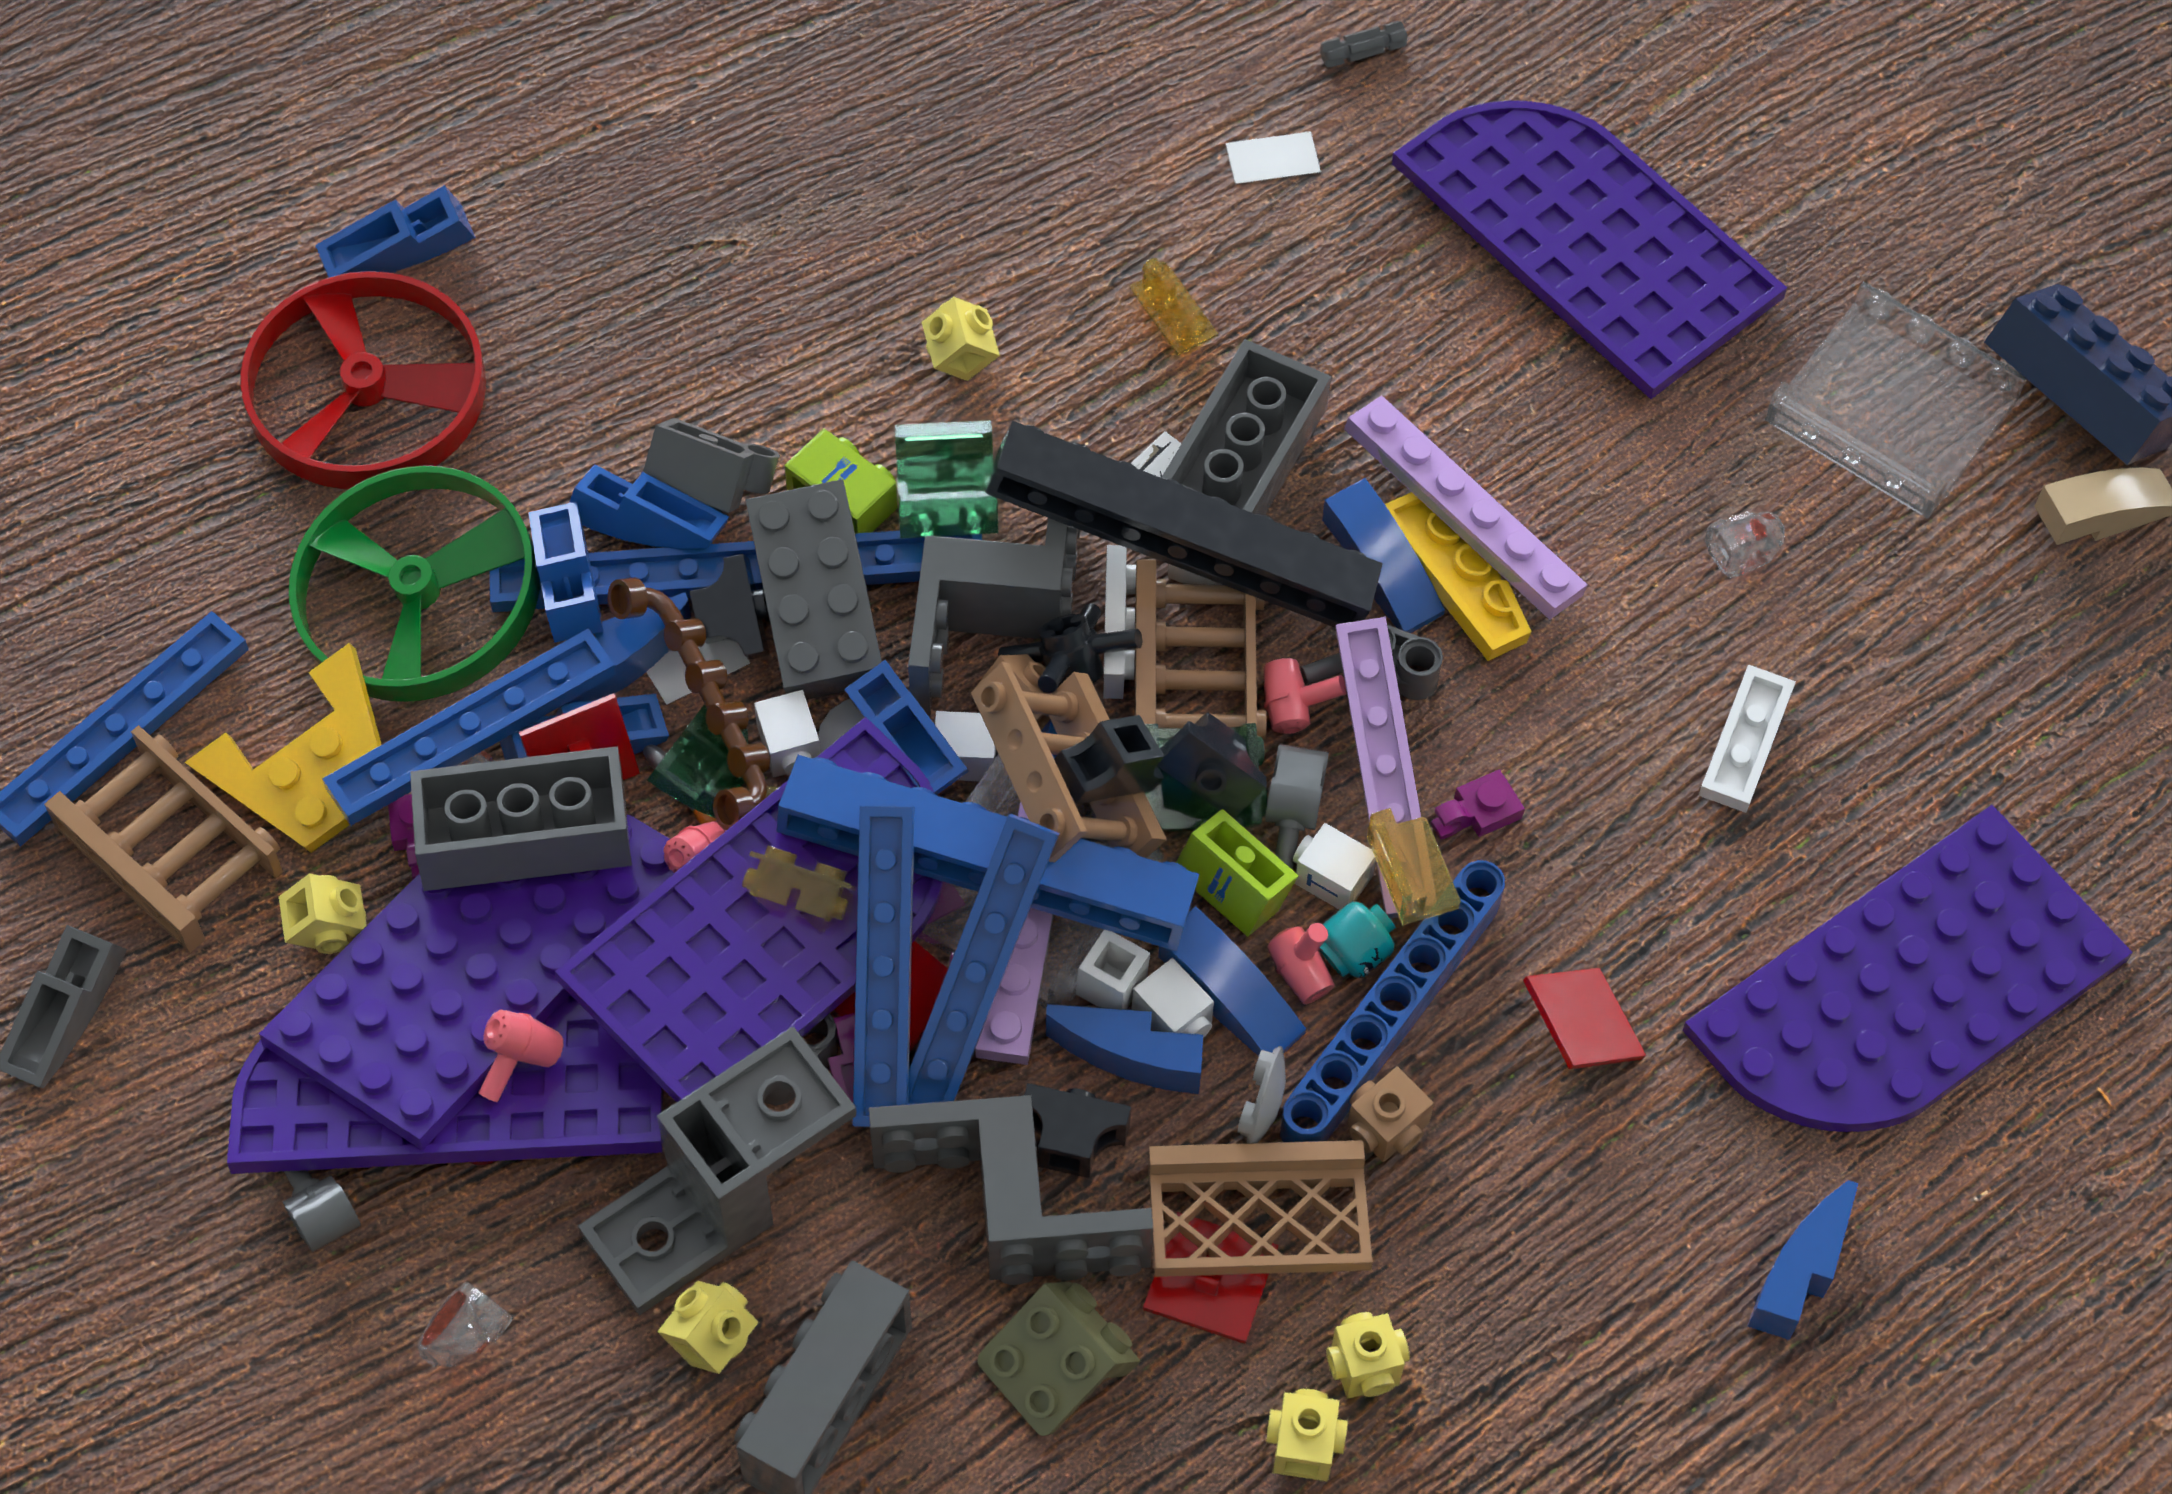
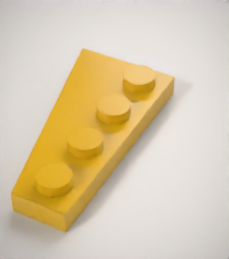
[1385,492,1532,661]

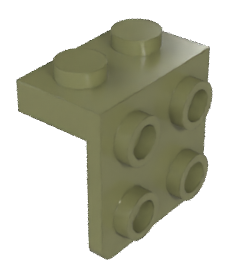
[978,1282,1141,1436]

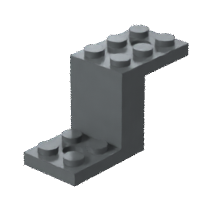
[908,518,1081,716]
[578,1026,857,1316]
[869,1095,1154,1285]

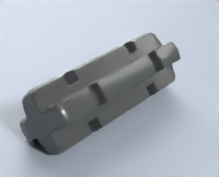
[1320,21,1408,68]

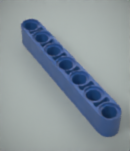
[1280,860,1505,1143]

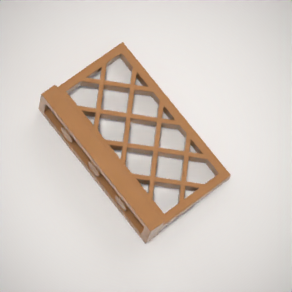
[1148,1140,1373,1277]

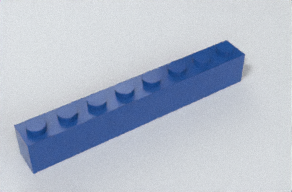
[776,754,1199,951]

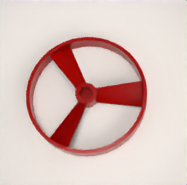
[241,271,486,489]

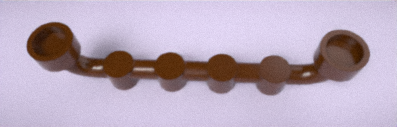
[608,577,770,830]

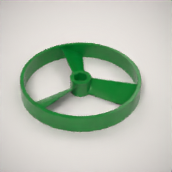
[289,466,540,702]

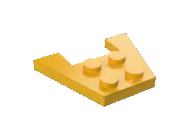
[185,643,382,853]

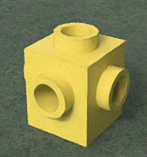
[922,297,1000,381]
[279,873,366,954]
[657,1281,759,1374]
[1326,1312,1410,1399]
[1266,1389,1348,1481]

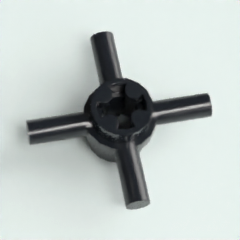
[998,603,1143,693]

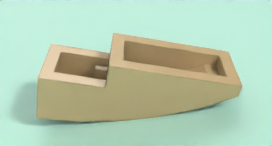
[2034,468,2172,545]

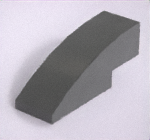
[0,925,127,1088]

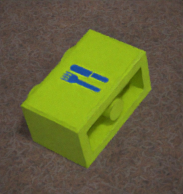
[784,428,898,534]
[1176,809,1299,937]

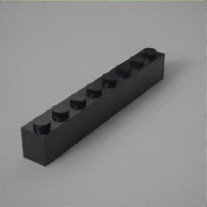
[984,420,1383,628]

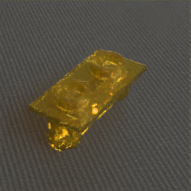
[1129,258,1218,355]
[742,845,856,922]

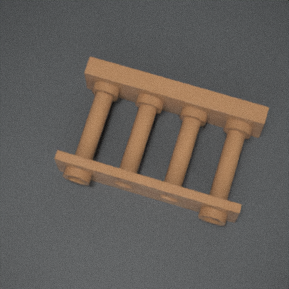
[1134,559,1266,759]
[971,662,1167,862]
[44,725,283,953]

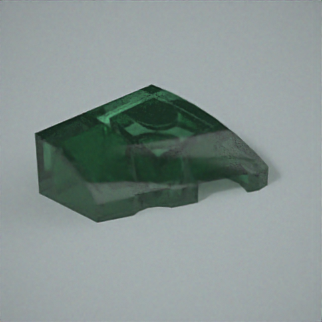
[647,704,748,818]

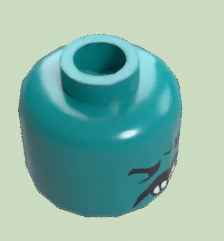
[1319,901,1396,978]

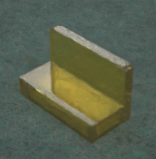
[1367,808,1460,925]

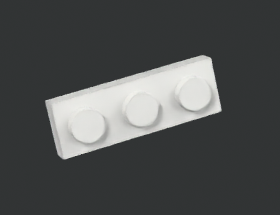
[1103,545,1136,699]
[1698,665,1796,813]

